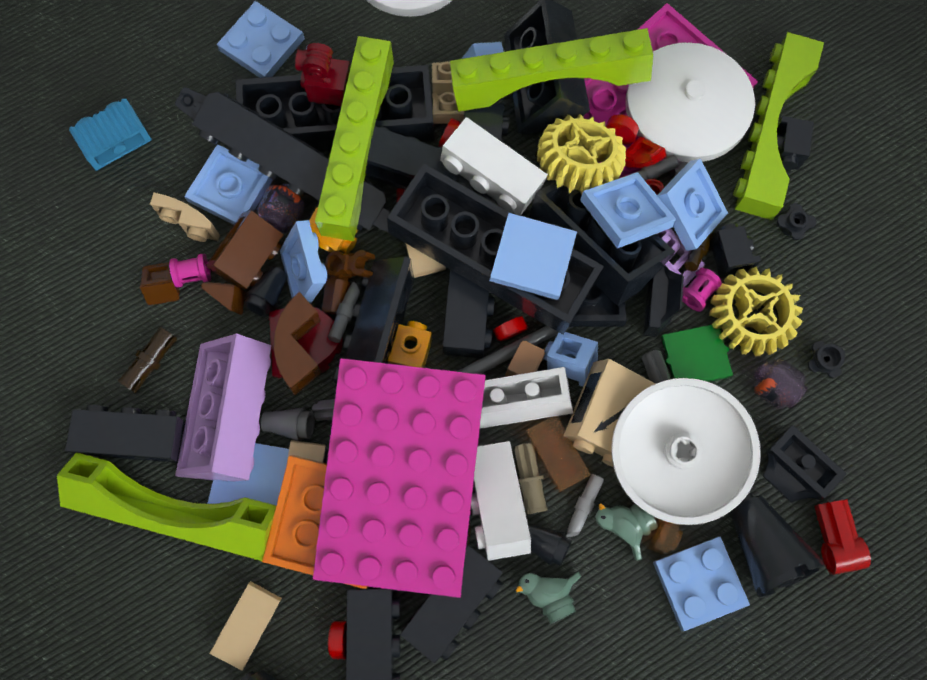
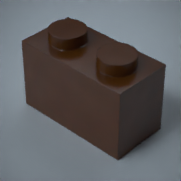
[206,210,284,289]

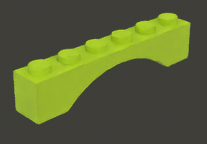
[450,28,653,112]
[733,32,824,220]
[315,36,394,241]
[57,452,276,561]

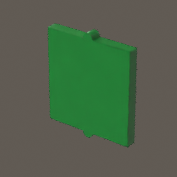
[661,325,733,382]

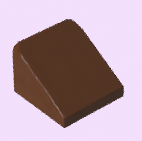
[140,262,180,305]
[201,282,246,315]

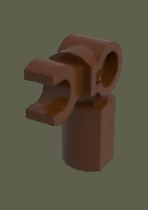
[322,250,375,315]

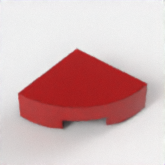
[625,136,667,168]

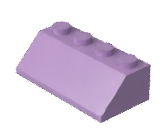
[175,334,271,482]

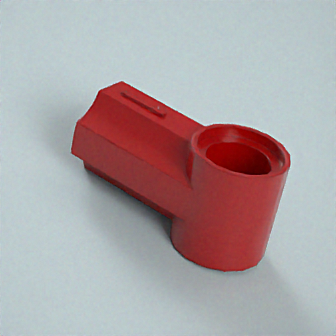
[814,499,871,575]

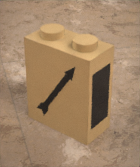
[564,359,655,467]

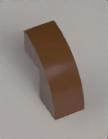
[274,292,321,395]

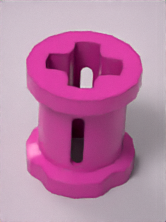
[169,254,211,288]
[682,267,722,312]

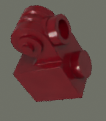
[295,43,351,107]

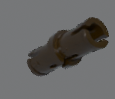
[118,327,177,393]

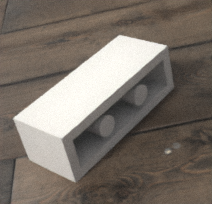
[440,117,548,216]
[480,367,573,429]
[471,441,531,561]

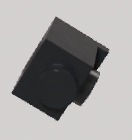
[777,116,814,170]
[710,223,761,278]

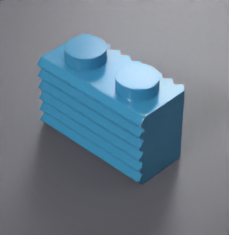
[69,99,152,171]

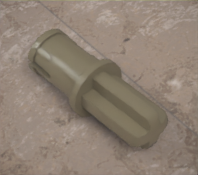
[515,443,548,514]

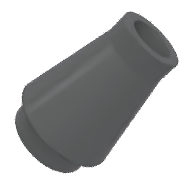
[261,407,315,441]

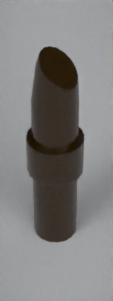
[685,230,714,272]

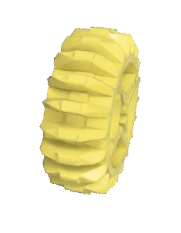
[537,114,626,194]
[709,267,803,357]

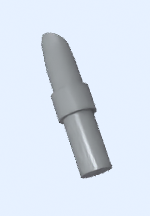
[566,474,604,537]

